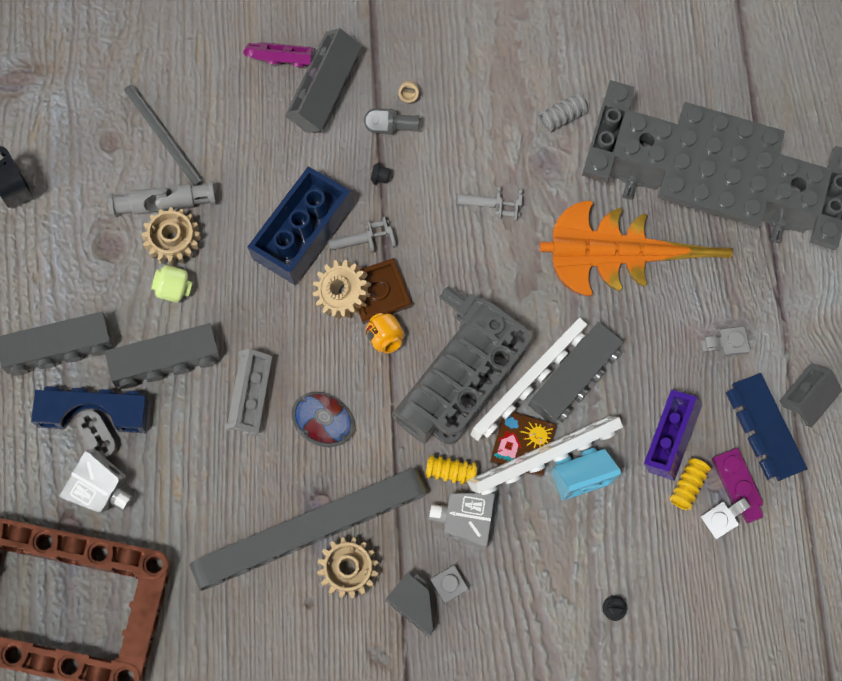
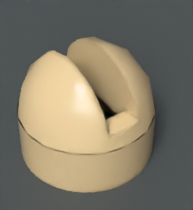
[398,80,419,103]

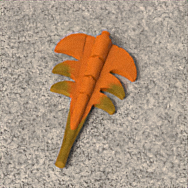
[539,201,733,296]

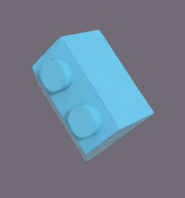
[551,448,621,501]

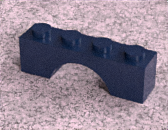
[31,386,149,433]

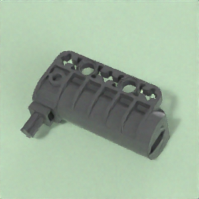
[392,285,530,445]

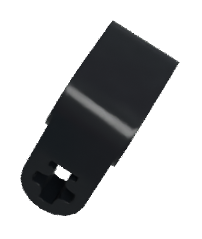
[0,146,33,208]

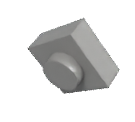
[430,566,468,604]

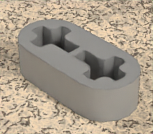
[77,411,117,460]

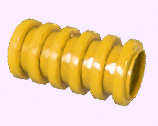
[425,454,477,486]
[669,458,711,510]

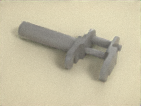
[457,187,522,221]
[328,217,396,253]

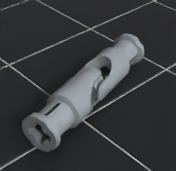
[108,181,216,217]

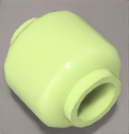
[151,265,192,303]

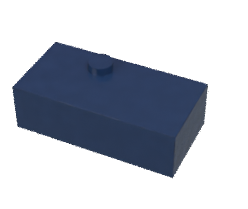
[247,166,354,285]

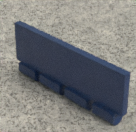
[726,373,807,481]

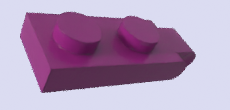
[243,42,313,67]
[711,448,763,524]

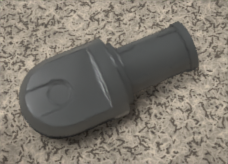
[364,108,420,135]

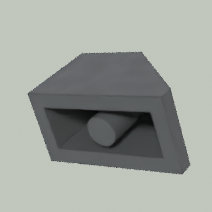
[385,573,433,637]

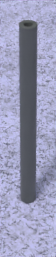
[124,85,203,186]

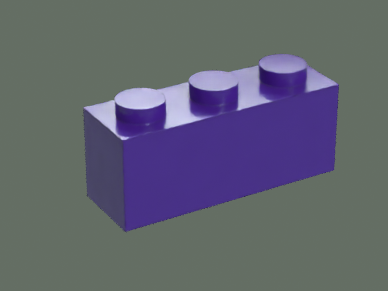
[644,389,701,481]

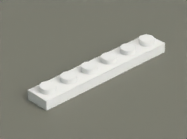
[470,317,587,442]
[467,416,623,495]

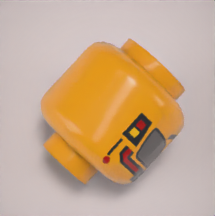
[366,313,405,354]

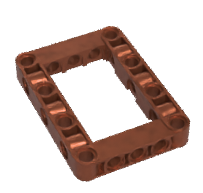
[0,518,171,681]

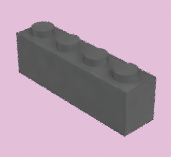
[285,28,362,133]
[0,311,114,376]
[528,321,623,424]
[104,323,220,389]

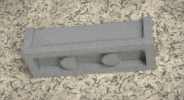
[224,348,272,436]

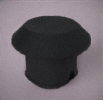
[371,162,391,185]
[602,596,627,621]

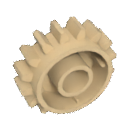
[142,207,201,266]
[312,260,371,319]
[317,537,378,600]

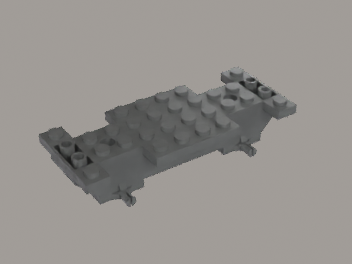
[582,80,842,250]

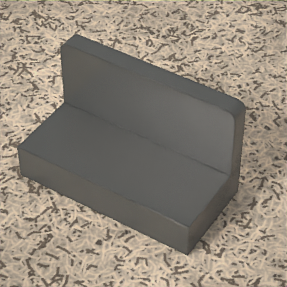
[780,363,842,428]

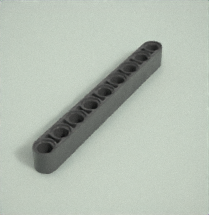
[189,468,428,591]

